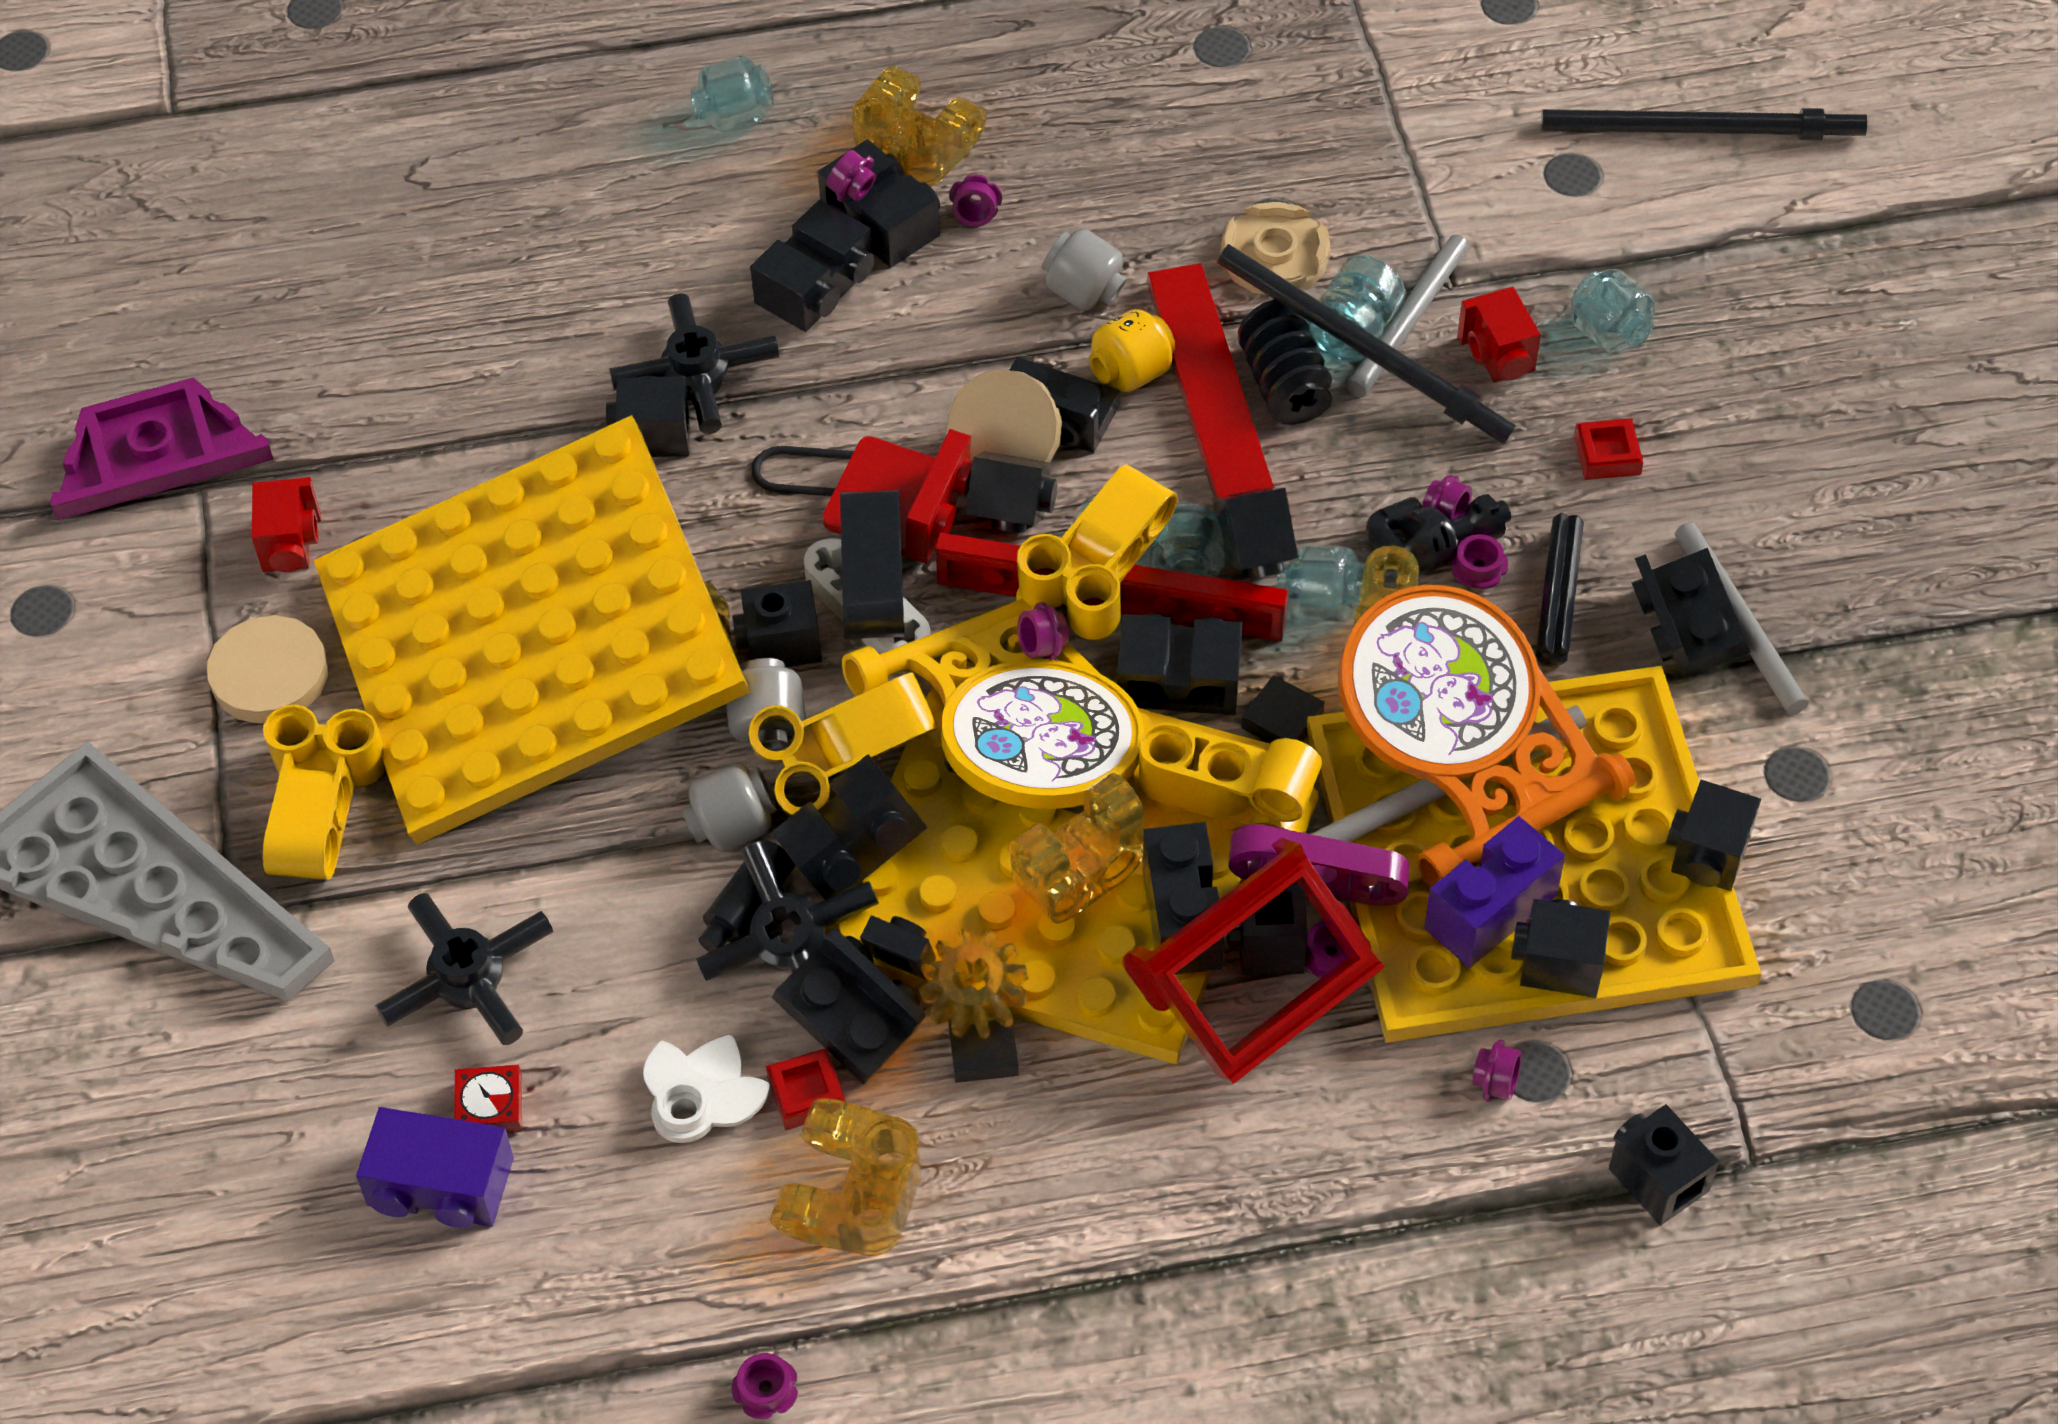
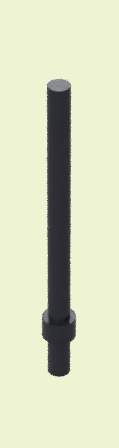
[1541,108,1868,141]
[1217,244,1516,444]

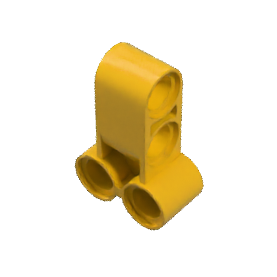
[1017,464,1178,640]
[748,672,939,817]
[262,704,386,880]
[1139,722,1322,833]

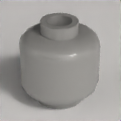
[1041,229,1127,312]
[726,658,806,751]
[682,762,779,852]

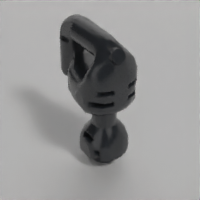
[1365,494,1511,574]

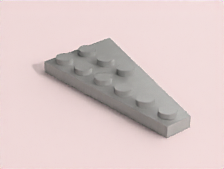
[0,741,335,1002]

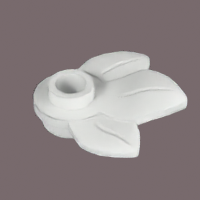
[643,1035,770,1143]

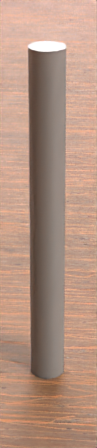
[1347,235,1469,398]
[1674,522,1808,715]

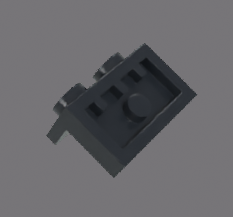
[1009,357,1120,453]
[1631,548,1751,679]
[771,928,926,1085]

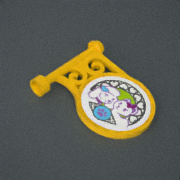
[842,588,1144,809]

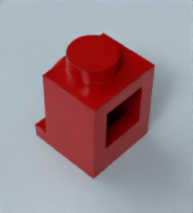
[1457,286,1541,383]
[251,477,321,573]

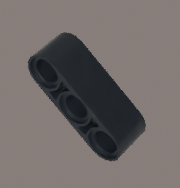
[840,490,905,639]

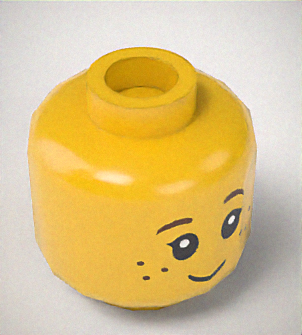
[1089,309,1175,393]

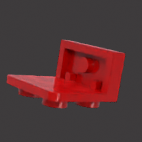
[823,429,973,564]

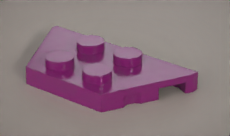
[50,377,274,521]

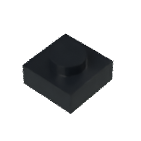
[860,915,936,980]

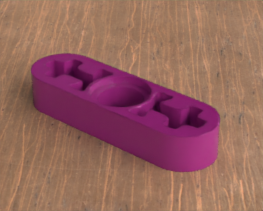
[1228,824,1409,906]

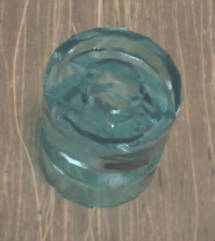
[1306,255,1406,362]

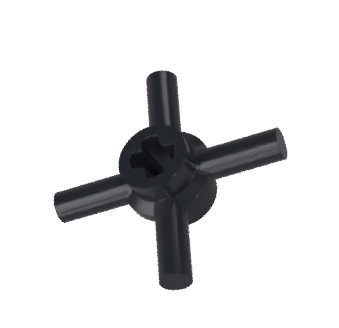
[609,293,779,434]
[696,841,879,981]
[375,893,553,1045]

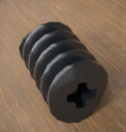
[1238,299,1333,425]

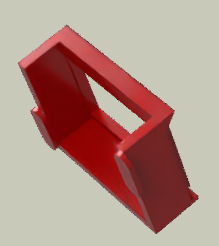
[1122,837,1385,1084]

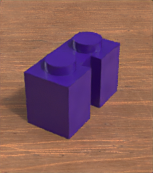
[1424,816,1565,969]
[356,1107,514,1228]

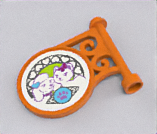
[1338,585,1635,889]

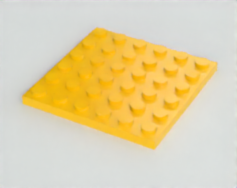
[314,415,751,845]
[826,661,1270,1065]
[1307,666,1762,1043]

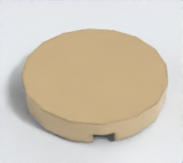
[1220,202,1331,295]
[947,369,1062,462]
[207,615,328,724]

